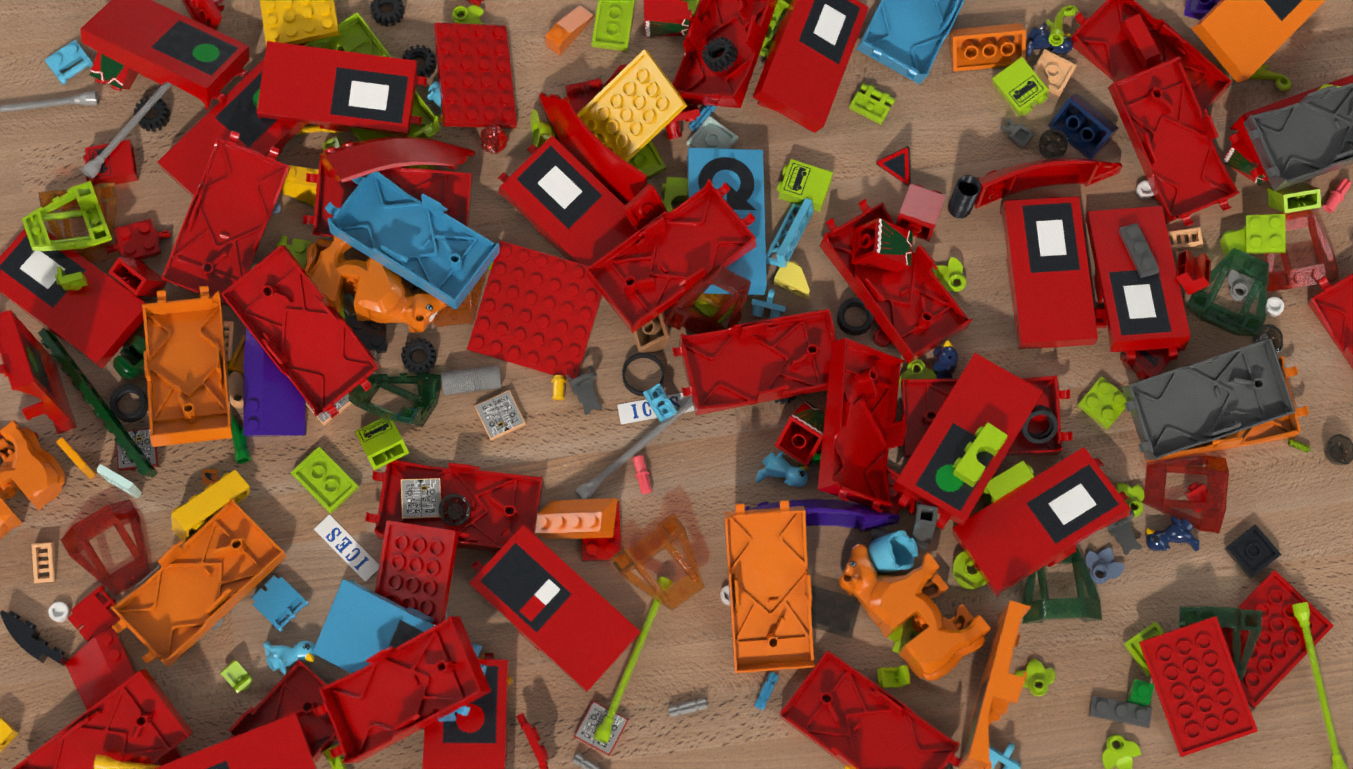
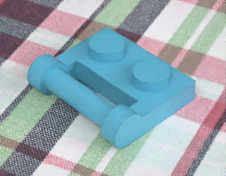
[45,40,93,85]

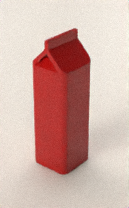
[1121,14,1164,70]

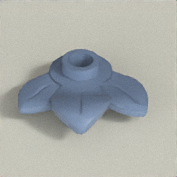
[1085,548,1125,584]

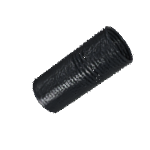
[948,175,981,219]

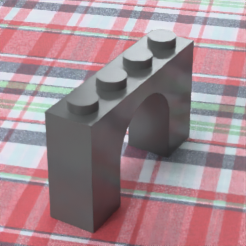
[911,501,938,543]

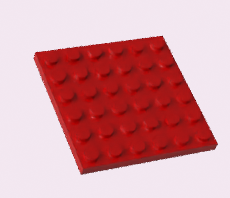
[467,240,602,379]

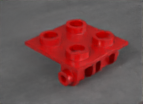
[565,78,603,114]

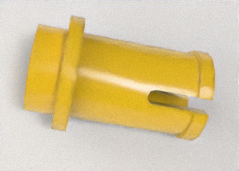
[551,375,566,400]

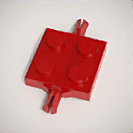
[105,219,170,260]
[516,713,549,769]

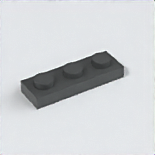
[1118,223,1160,278]
[1089,696,1152,728]

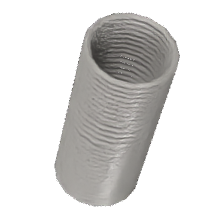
[441,365,502,396]

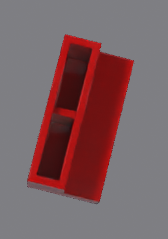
[1176,249,1211,296]

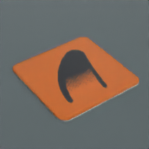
[202,469,218,485]

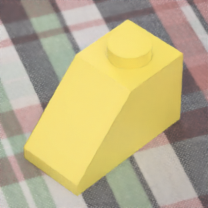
[773,260,810,300]

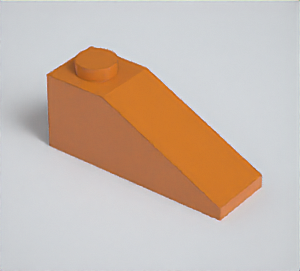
[545,6,594,56]

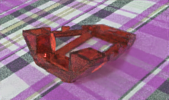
[1262,209,1339,292]
[663,265,751,334]
[1143,456,1229,534]
[61,499,150,595]

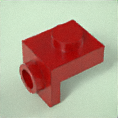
[1184,482,1214,513]

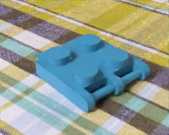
[251,575,309,632]

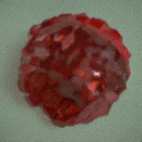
[480,124,509,154]

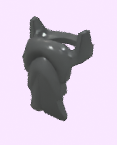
[566,365,603,415]
[1107,508,1142,555]

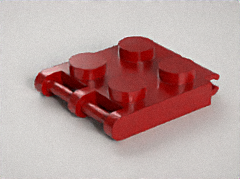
[68,585,121,642]

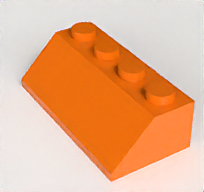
[949,23,1026,72]
[535,498,617,539]

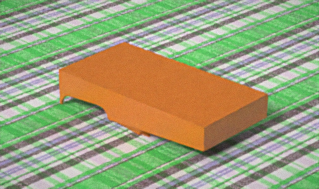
[142,286,233,447]

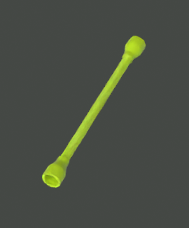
[593,576,673,743]
[1292,602,1348,769]

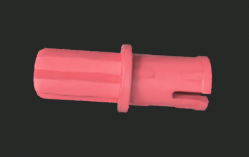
[1322,178,1351,213]
[632,455,652,495]

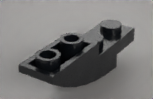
[0,610,68,666]

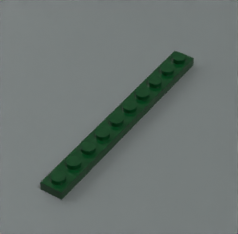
[38,328,158,478]

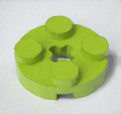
[952,551,986,590]

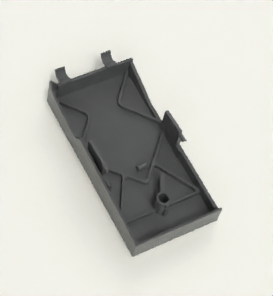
[1243,83,1353,191]
[1122,339,1295,461]

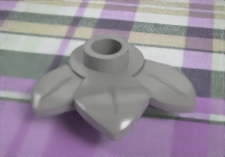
[1227,269,1265,301]

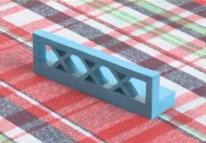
[766,198,814,268]

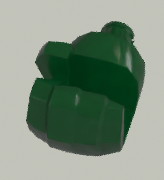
[113,335,146,379]

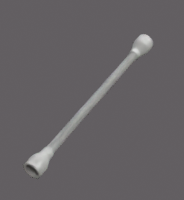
[81,82,172,179]
[0,90,99,113]
[574,396,693,499]

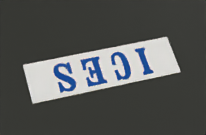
[617,392,694,425]
[314,514,379,582]

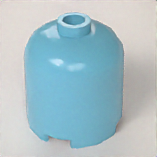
[868,531,918,573]

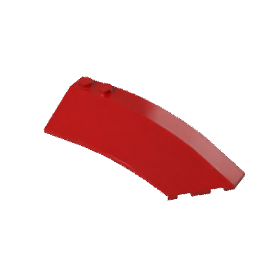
[539,93,647,205]
[319,137,476,183]
[974,158,1123,209]
[65,627,182,766]

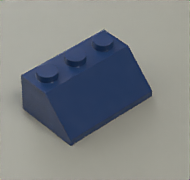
[1048,93,1119,160]

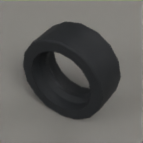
[837,298,874,336]
[109,384,149,423]
[1021,405,1058,444]

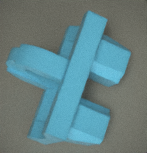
[751,289,786,319]
[643,383,677,423]
[989,742,1022,769]

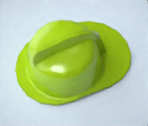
[530,109,555,148]

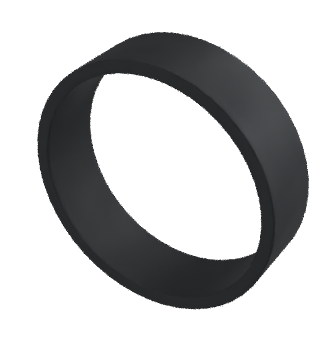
[622,353,664,396]

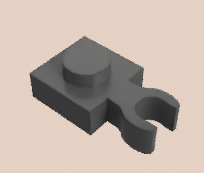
[1000,118,1035,149]

